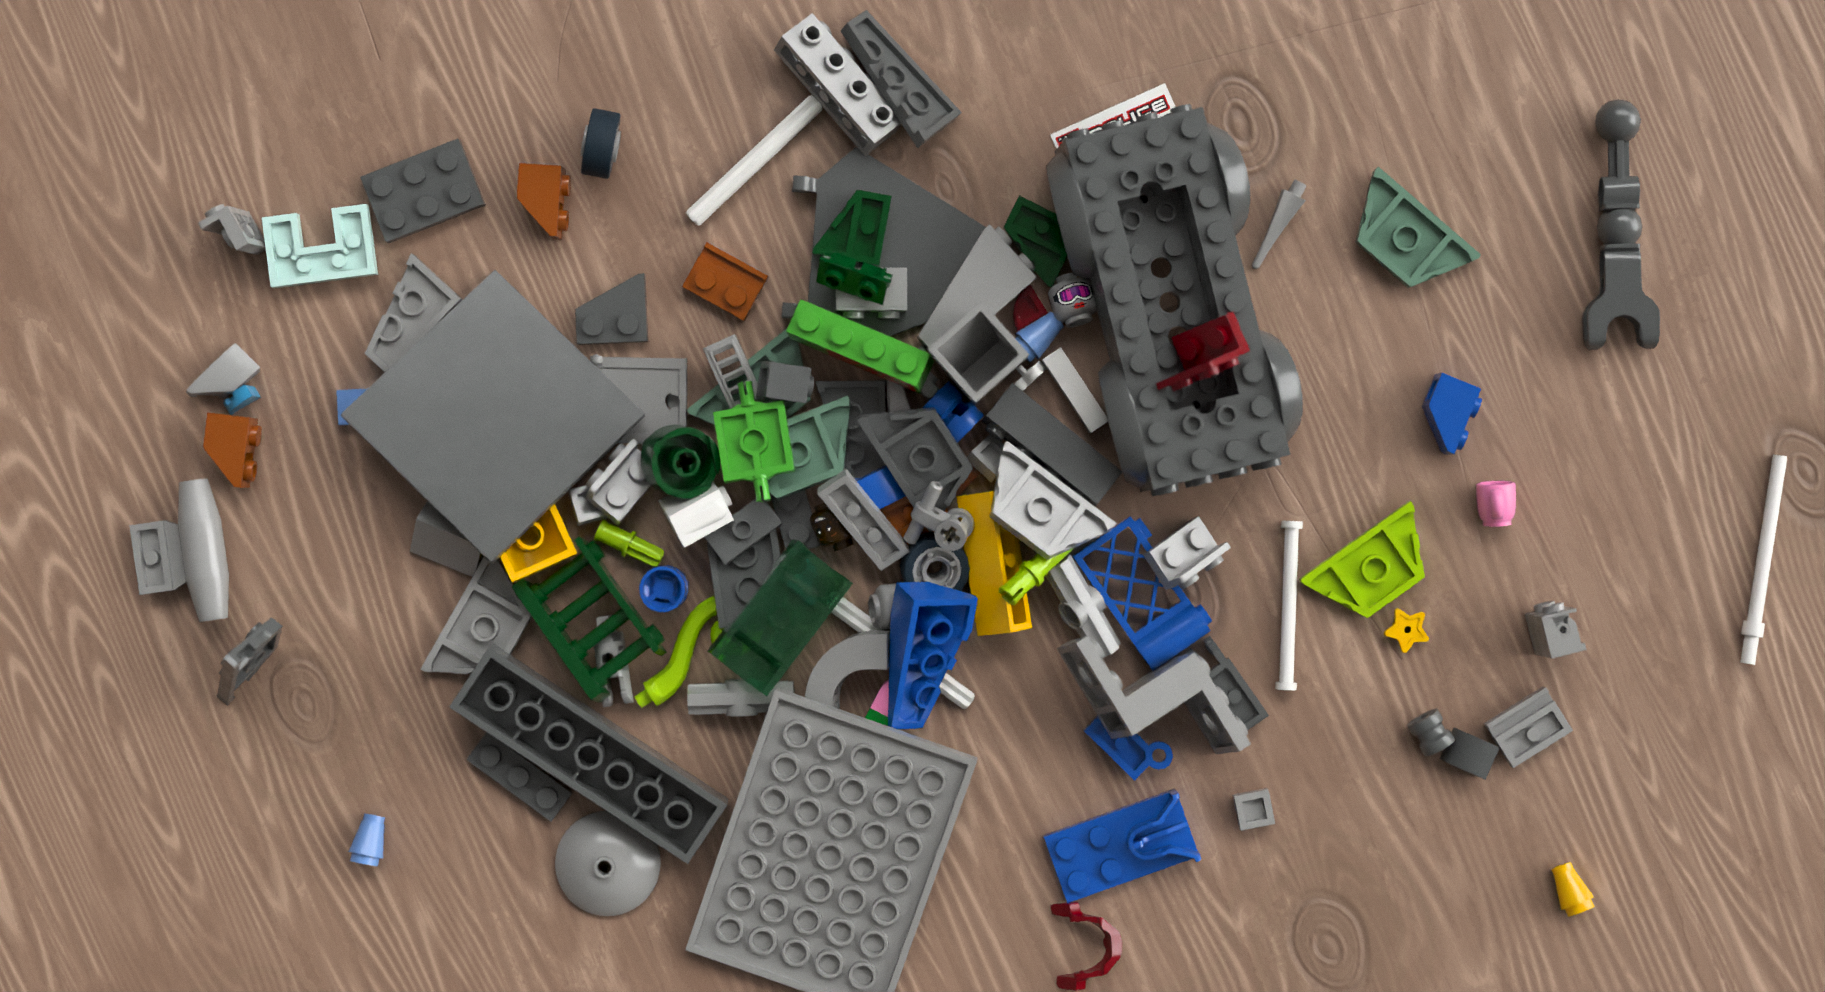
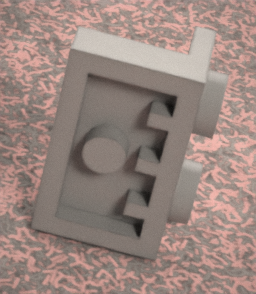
[198,204,266,255]
[585,439,651,525]
[1143,516,1231,590]

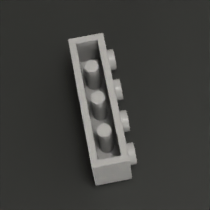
[774,13,902,156]

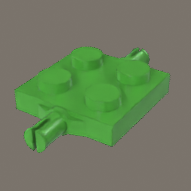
[713,381,795,502]

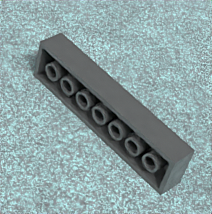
[449,644,728,864]

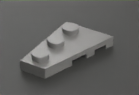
[365,253,463,372]

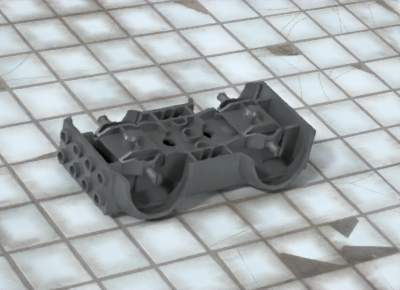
[1046,104,1303,496]

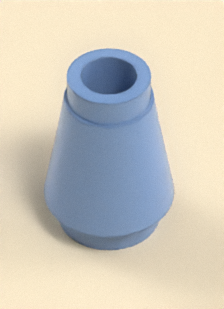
[1015,311,1064,362]
[348,813,385,867]

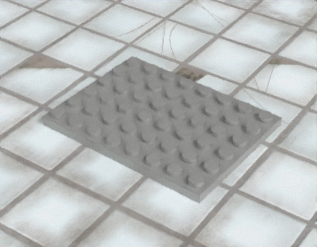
[685,687,978,992]

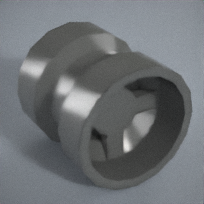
[1407,709,1455,757]

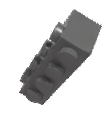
[982,383,1122,506]

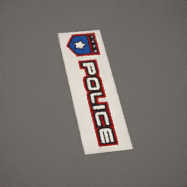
[1050,83,1176,149]

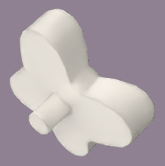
[1014,360,1047,391]

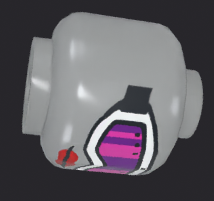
[1048,273,1097,328]

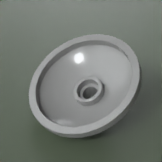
[555,811,661,916]

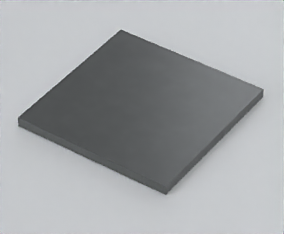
[340,270,645,564]

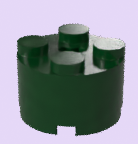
[641,424,721,499]

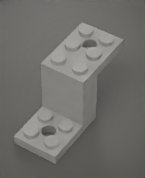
[1057,636,1251,754]

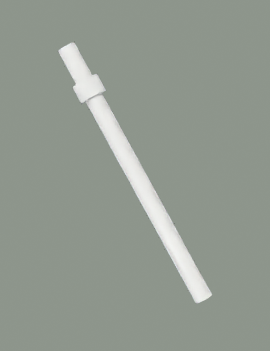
[1740,455,1787,665]

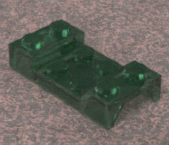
[707,539,853,696]

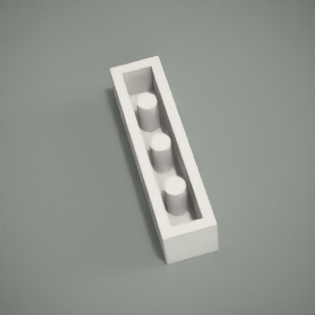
[1041,347,1109,433]

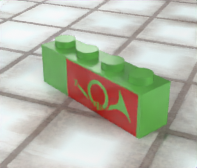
[786,299,934,394]

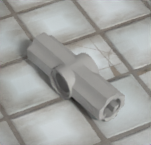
[1045,554,1121,657]
[687,679,795,717]

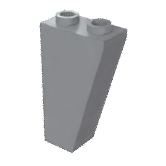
[917,224,1037,349]

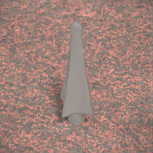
[1252,179,1307,269]

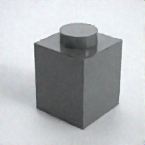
[756,361,814,403]

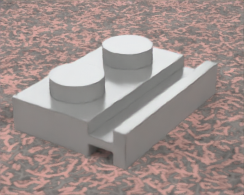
[1484,687,1573,768]

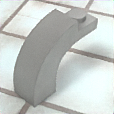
[805,630,890,709]

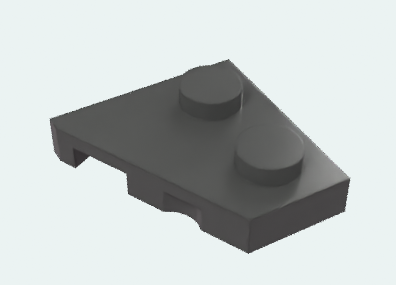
[575,273,648,345]

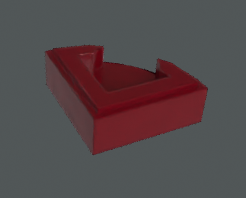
[1013,284,1048,332]

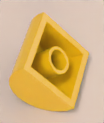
[500,504,577,583]

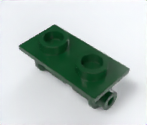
[816,251,893,305]

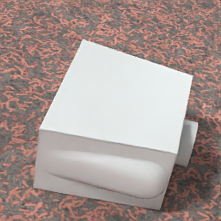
[658,482,734,548]

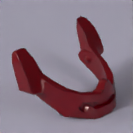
[1051,902,1122,991]

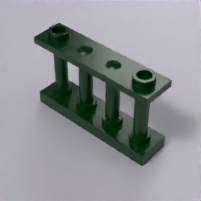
[511,536,667,703]

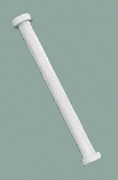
[1275,521,1303,690]

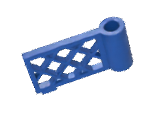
[1072,516,1212,671]

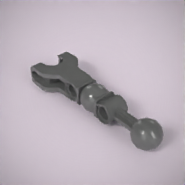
[1582,99,1660,350]

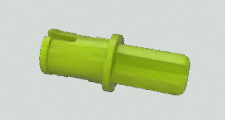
[594,519,664,568]

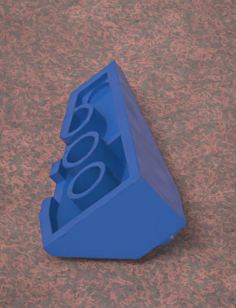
[888,582,978,729]

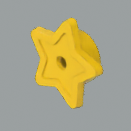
[1384,608,1429,653]

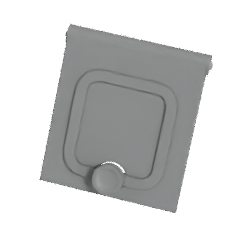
[590,354,687,444]

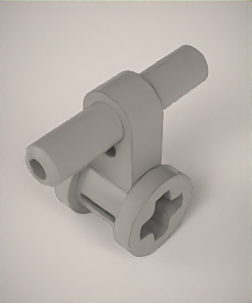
[904,481,975,551]

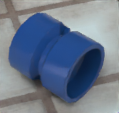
[923,381,984,443]
[639,565,689,612]

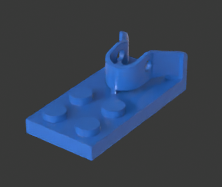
[1043,789,1202,903]

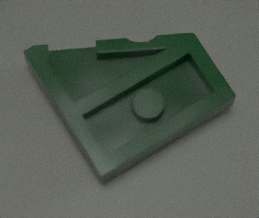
[812,190,892,267]
[1003,195,1067,288]

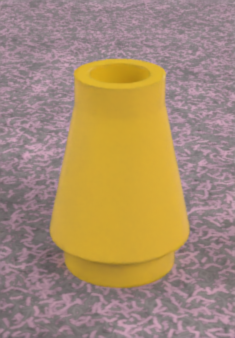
[1551,861,1594,917]

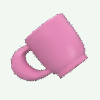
[1476,481,1516,527]

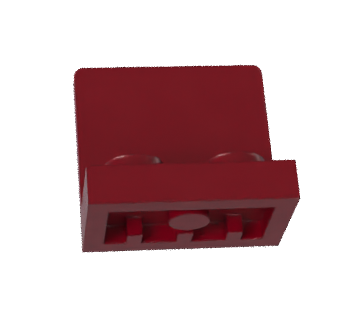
[1156,311,1250,392]

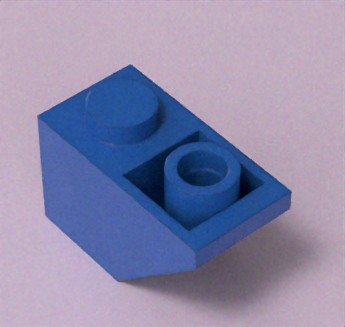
[1422,373,1482,455]

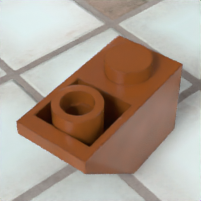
[517,163,571,240]
[203,412,262,488]

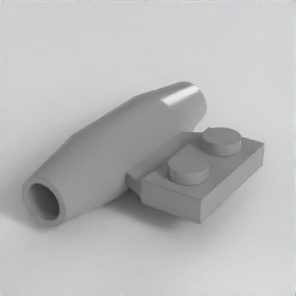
[129,479,229,622]

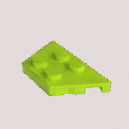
[1298,501,1425,618]

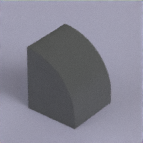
[1440,727,1500,780]

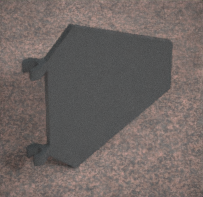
[782,147,986,336]

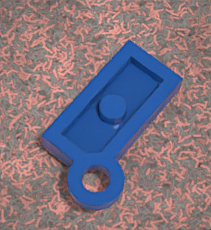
[1084,716,1173,781]

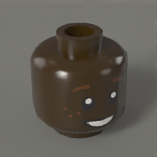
[810,502,854,552]

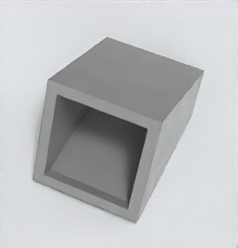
[927,301,1029,405]

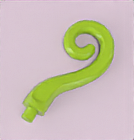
[634,595,763,708]

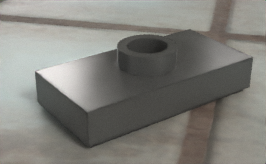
[704,497,782,566]

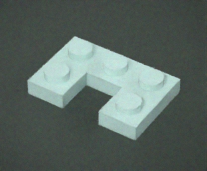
[262,204,378,288]

